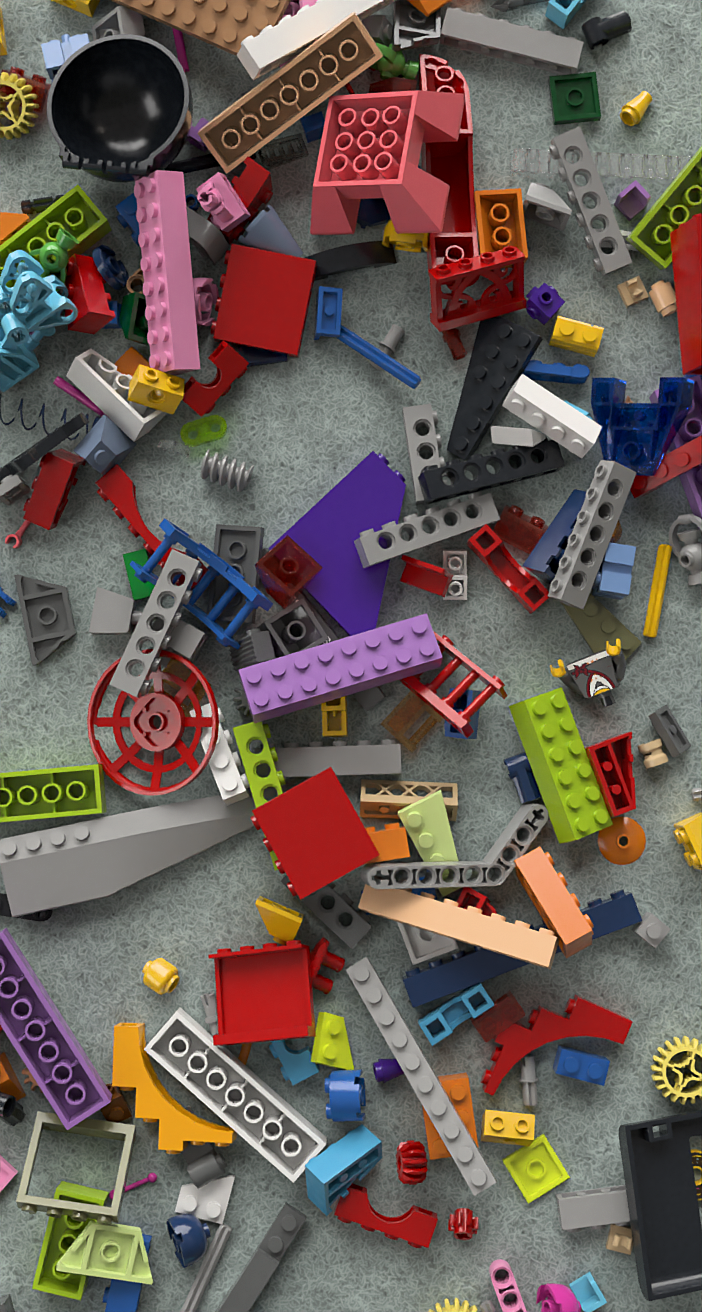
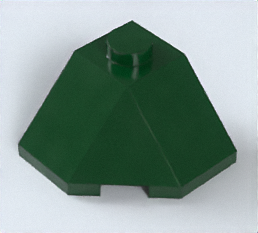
[119,292,149,346]

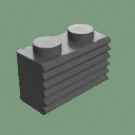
[228,628,276,671]

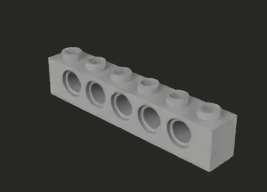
[549,126,633,276]
[548,460,636,609]
[354,491,500,568]
[109,549,203,698]

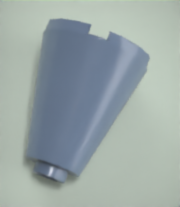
[238,204,303,257]

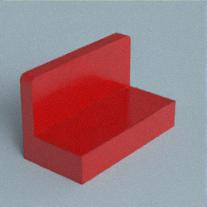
[400,555,453,598]

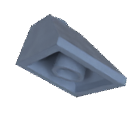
[73,414,137,476]

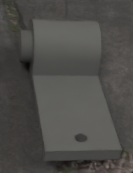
[181,1105,227,1189]

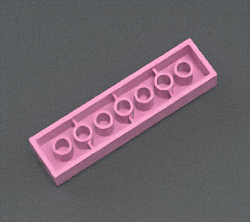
[134,170,200,375]

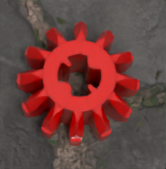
[396,1140,428,1185]

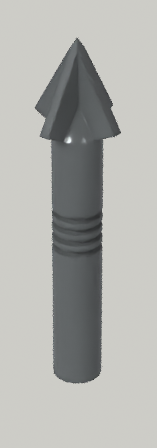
[490,0,550,12]

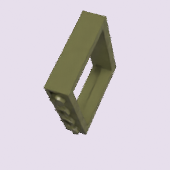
[16,1111,136,1225]

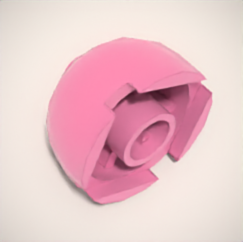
[193,277,219,326]

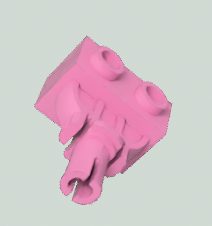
[196,172,251,232]

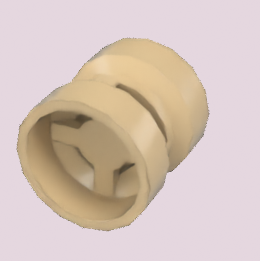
[637,738,669,769]

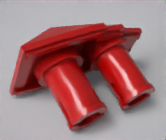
[310,937,345,995]

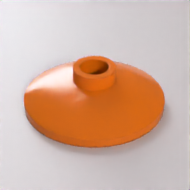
[598,817,646,865]

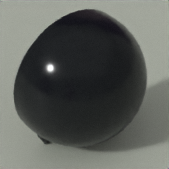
[47,34,193,183]

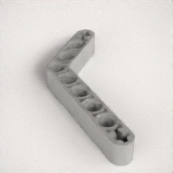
[361,802,548,889]

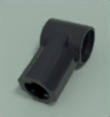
[581,10,632,50]
[0,1092,26,1126]

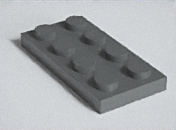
[207,524,264,624]

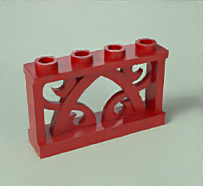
[428,246,527,332]

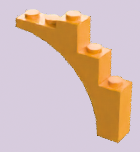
[112,1023,237,1154]

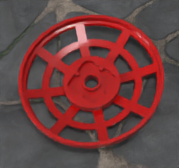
[87,649,219,796]

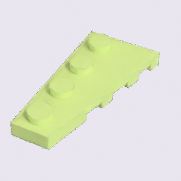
[398,790,462,897]

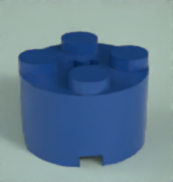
[325,1069,366,1122]

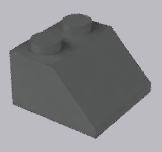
[257,598,329,658]

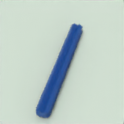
[336,325,421,389]

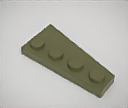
[560,593,642,659]

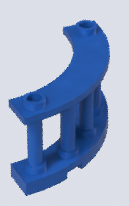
[130,518,273,649]

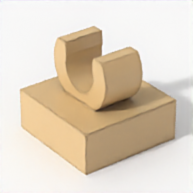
[617,276,649,308]
[605,1223,633,1255]

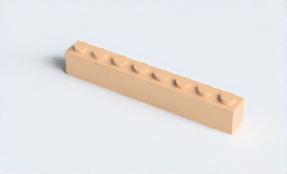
[358,884,559,969]

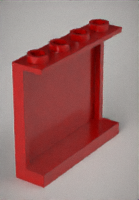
[211,244,317,358]
[250,767,380,900]
[208,940,316,1046]

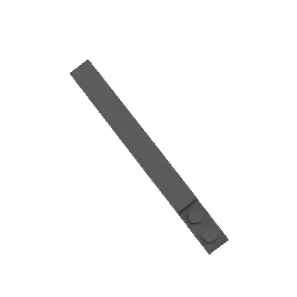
[215,1202,307,1312]

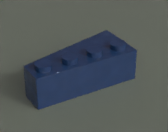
[522,489,586,585]

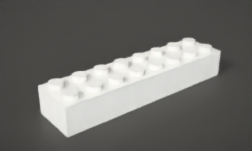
[144,1007,327,1183]

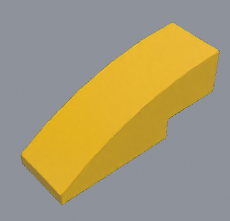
[321,696,348,737]

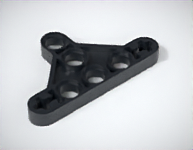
[0,412,89,484]

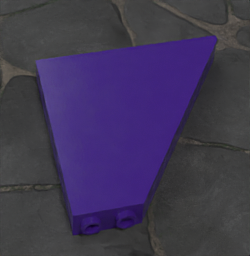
[268,451,406,636]

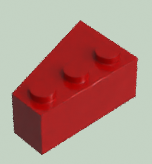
[207,156,273,244]
[65,254,116,335]
[23,448,86,530]
[585,731,636,817]

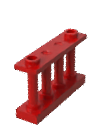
[399,632,507,738]

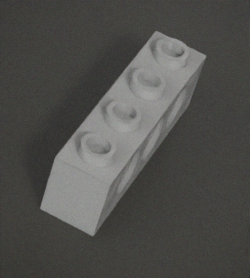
[402,404,448,505]

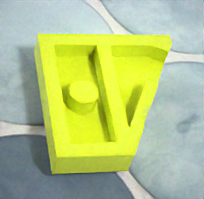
[311,1012,354,1070]

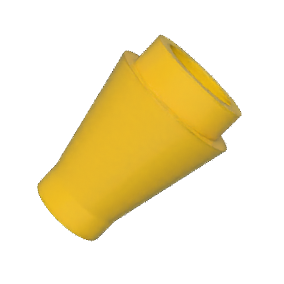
[620,91,653,126]

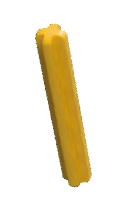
[643,544,672,638]

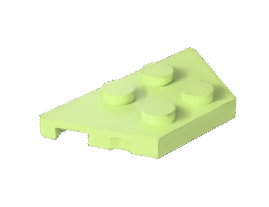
[56,1220,153,1285]

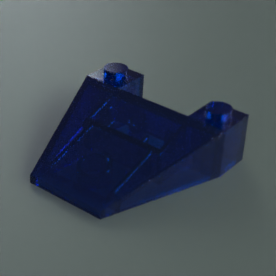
[591,377,694,476]

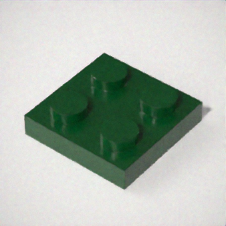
[548,72,601,125]

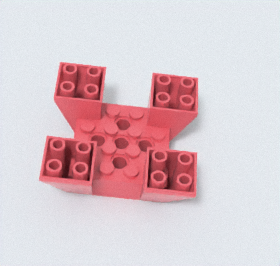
[310,90,465,235]

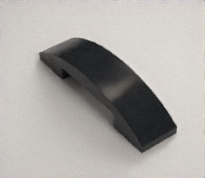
[305,241,397,281]

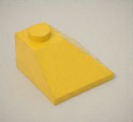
[255,896,304,945]

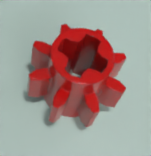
[448,1208,479,1240]

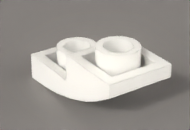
[443,549,467,600]

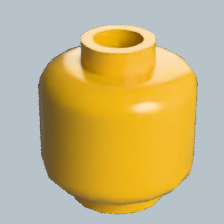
[142,958,180,995]

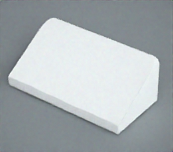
[491,426,546,447]

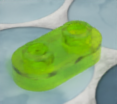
[180,415,227,447]

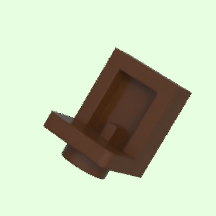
[100,1083,132,1123]

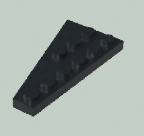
[446,316,543,461]

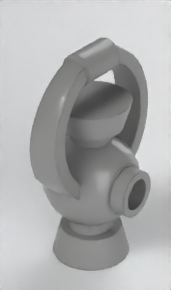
[669,514,702,585]

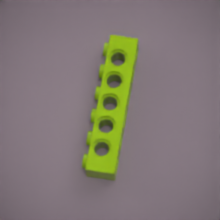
[233,721,286,871]

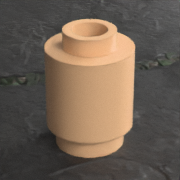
[648,280,677,318]

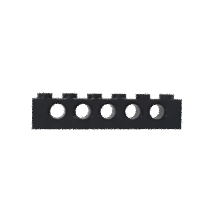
[418,437,565,505]

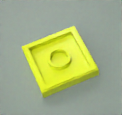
[502,1133,570,1204]

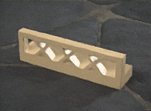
[360,779,458,821]

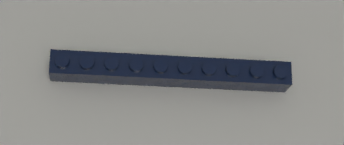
[402,889,642,1008]

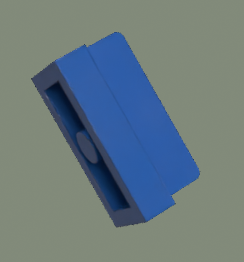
[314,286,343,340]

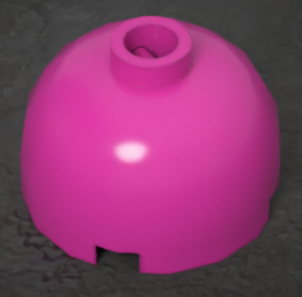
[536,1283,581,1312]

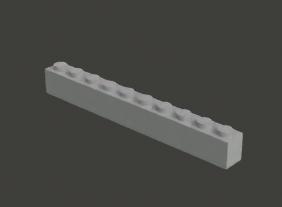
[346,957,498,1196]

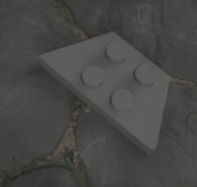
[392,0,441,52]
[14,574,77,666]

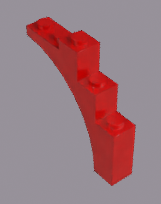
[481,994,633,1095]

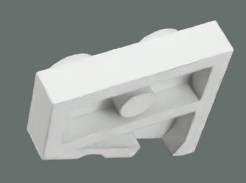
[175,1175,235,1224]

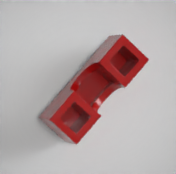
[182,340,249,417]

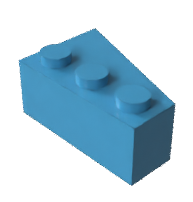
[305,1124,382,1216]

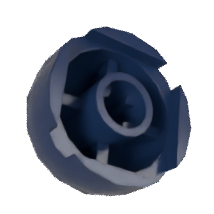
[166,1214,211,1268]

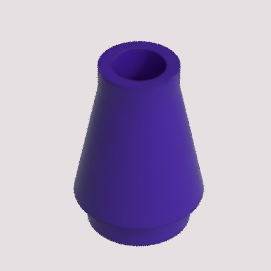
[373,1058,405,1083]

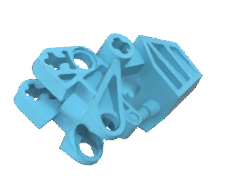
[0,250,78,392]

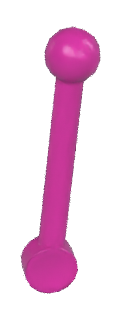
[109,1173,157,1200]

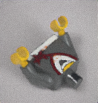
[550,639,627,708]

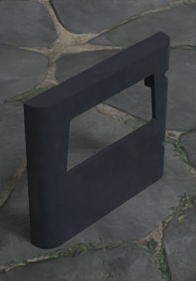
[619,1110,702,1301]

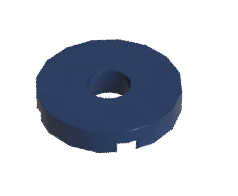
[92,244,129,291]

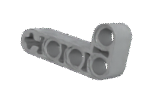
[186,206,230,266]

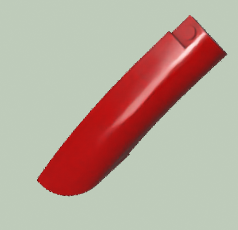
[419,54,480,288]

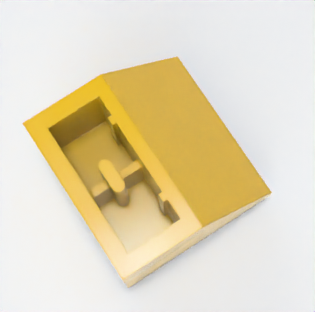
[673,812,702,870]

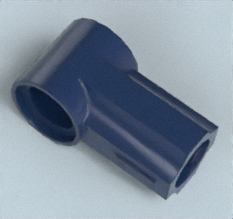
[504,752,541,803]

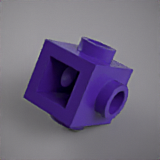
[526,282,565,325]

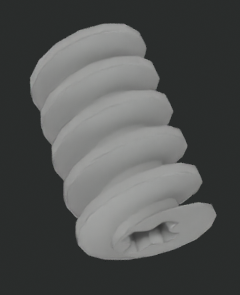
[201,449,254,492]

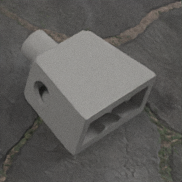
[89,587,143,635]

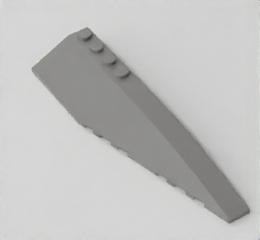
[0,785,288,917]

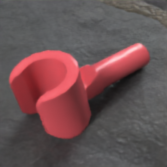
[5,520,31,548]

